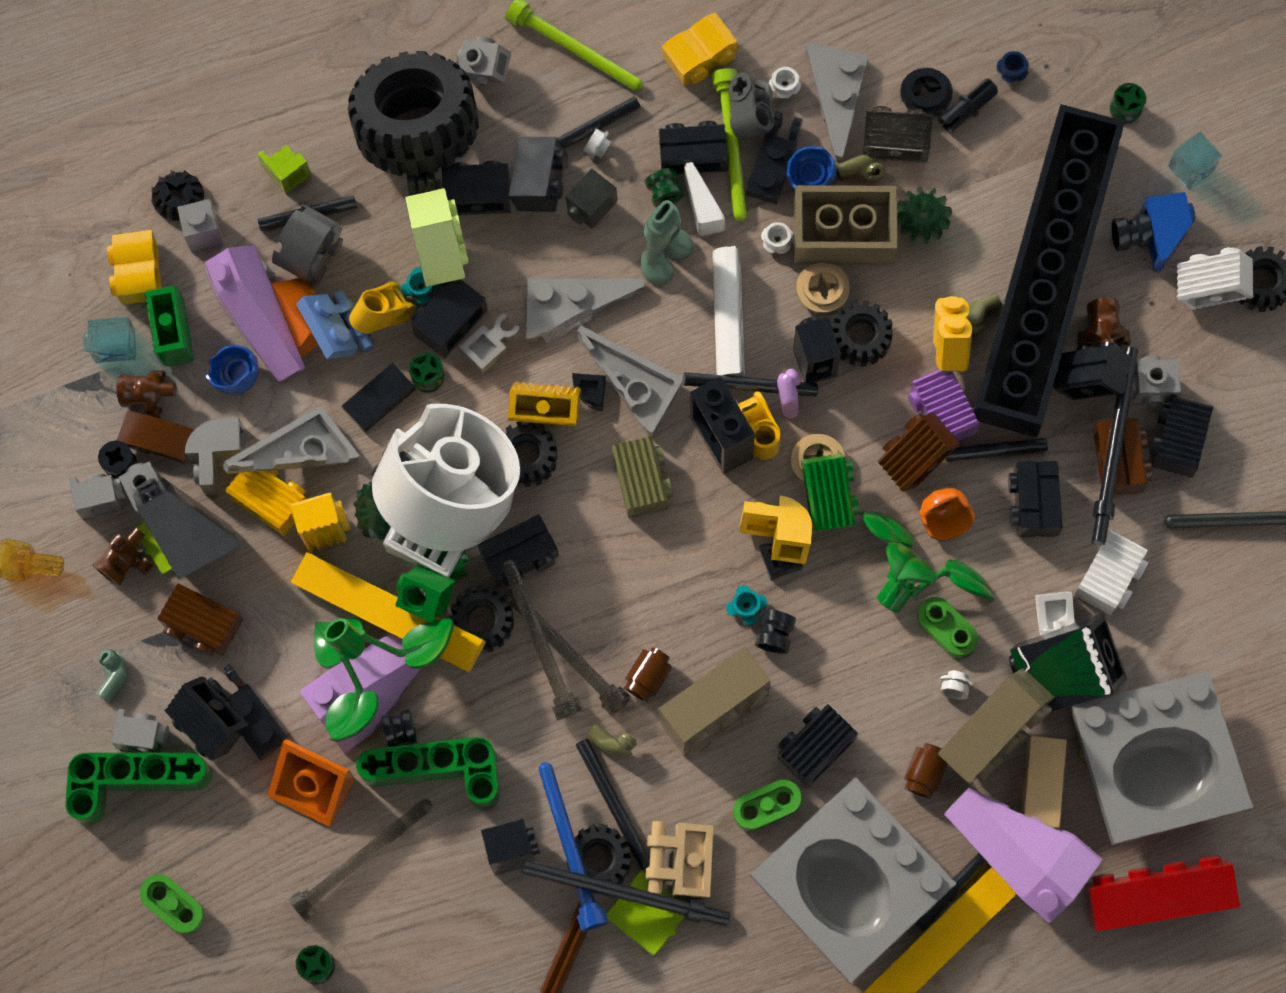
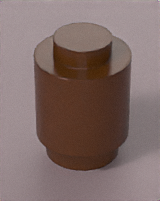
[624,647,672,702]
[904,743,948,799]

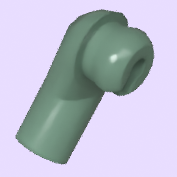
[96,649,128,703]

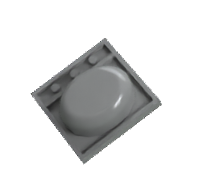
[1070,671,1253,846]
[750,777,957,984]

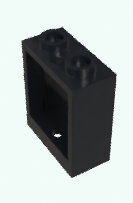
[690,376,755,475]

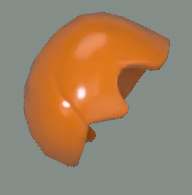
[919,488,975,540]

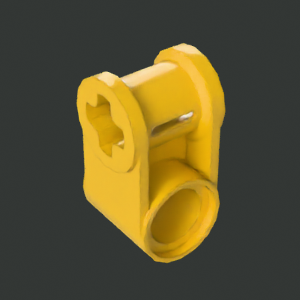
[349,281,416,334]
[738,391,781,460]

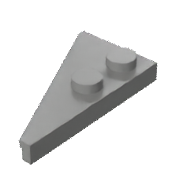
[806,42,868,162]
[526,278,645,343]
[577,325,683,437]
[223,405,360,474]

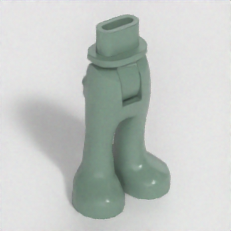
[641,200,693,285]

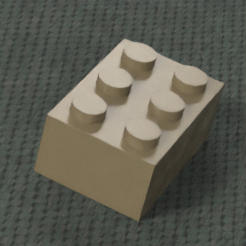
[794,185,897,264]
[658,647,771,756]
[937,668,1055,784]

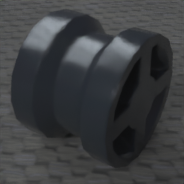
[406,172,436,196]
[98,440,137,479]
[381,709,418,747]

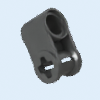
[729,72,774,141]

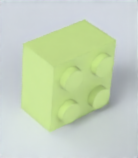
[405,188,469,287]

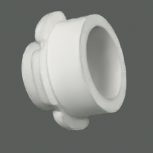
[769,67,801,99]
[583,128,611,159]
[761,222,794,254]
[940,671,974,700]

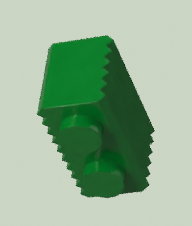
[144,286,194,367]
[801,453,860,531]

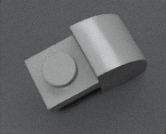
[185,417,245,495]

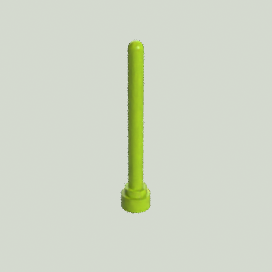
[505,0,643,91]
[712,68,747,221]

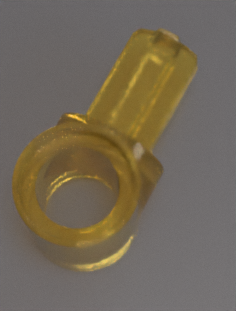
[0,539,64,581]

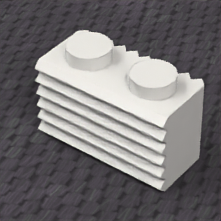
[1177,248,1253,310]
[1074,530,1149,615]

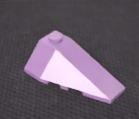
[205,245,305,382]
[299,633,422,755]
[944,788,1102,923]

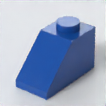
[1140,192,1195,272]

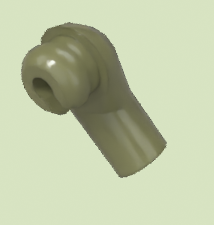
[836,155,885,182]
[968,293,1002,336]
[586,724,637,757]

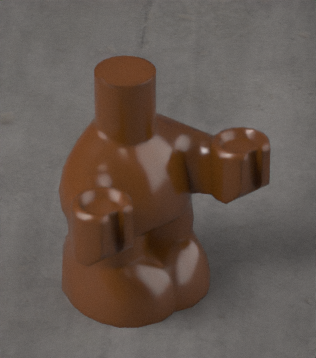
[1077,297,1131,347]
[116,370,177,419]
[92,527,154,586]

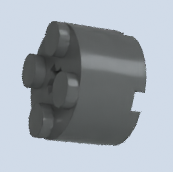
[272,204,343,284]

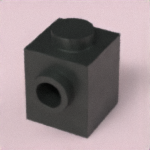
[565,168,618,229]

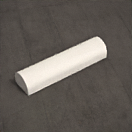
[712,246,745,377]

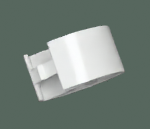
[372,404,520,551]

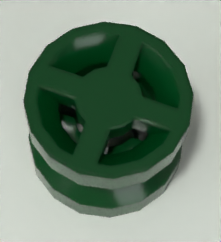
[1109,83,1147,124]
[645,168,684,208]
[409,352,445,393]
[296,945,335,984]

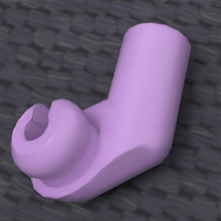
[777,369,801,418]

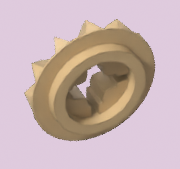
[796,262,850,315]
[791,434,846,482]

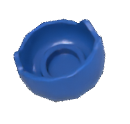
[787,147,837,189]
[205,344,259,396]

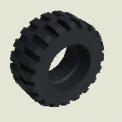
[348,51,479,177]

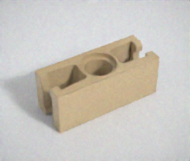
[1020,735,1067,830]

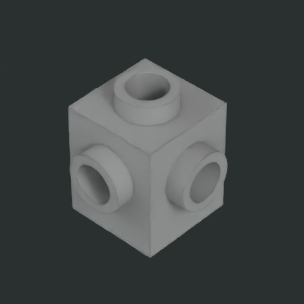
[457,36,512,86]
[1132,356,1181,408]

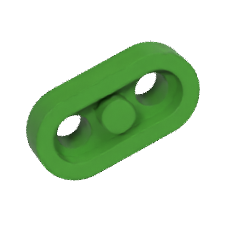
[917,597,978,658]
[733,779,801,831]
[140,874,205,935]

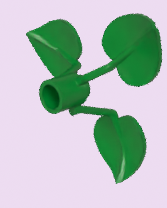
[861,510,996,612]
[314,618,454,742]

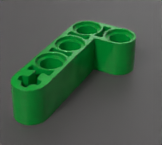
[356,737,500,810]
[65,753,212,825]

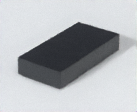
[341,363,416,433]

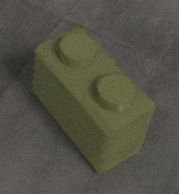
[612,436,673,518]

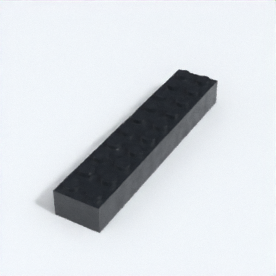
[973,104,1125,438]

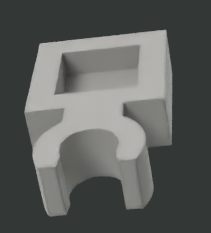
[459,313,520,374]

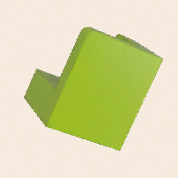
[257,146,312,194]

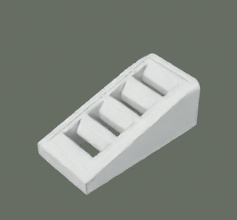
[684,162,725,237]
[383,527,463,578]

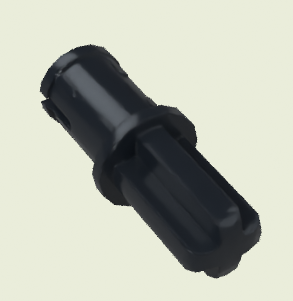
[938,78,998,134]

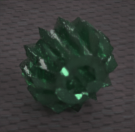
[897,186,952,245]
[353,482,391,540]

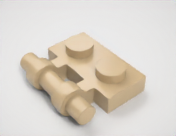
[645,821,714,899]

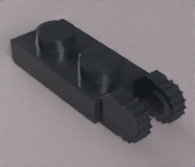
[745,111,803,205]
[207,664,289,761]

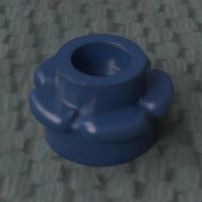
[997,51,1029,83]

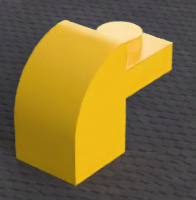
[739,495,812,564]

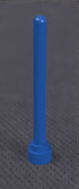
[539,762,609,931]

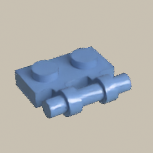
[296,291,375,359]

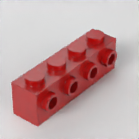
[1084,856,1241,932]

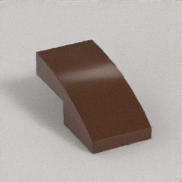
[117,411,194,464]

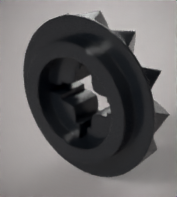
[900,68,953,118]
[151,170,204,221]

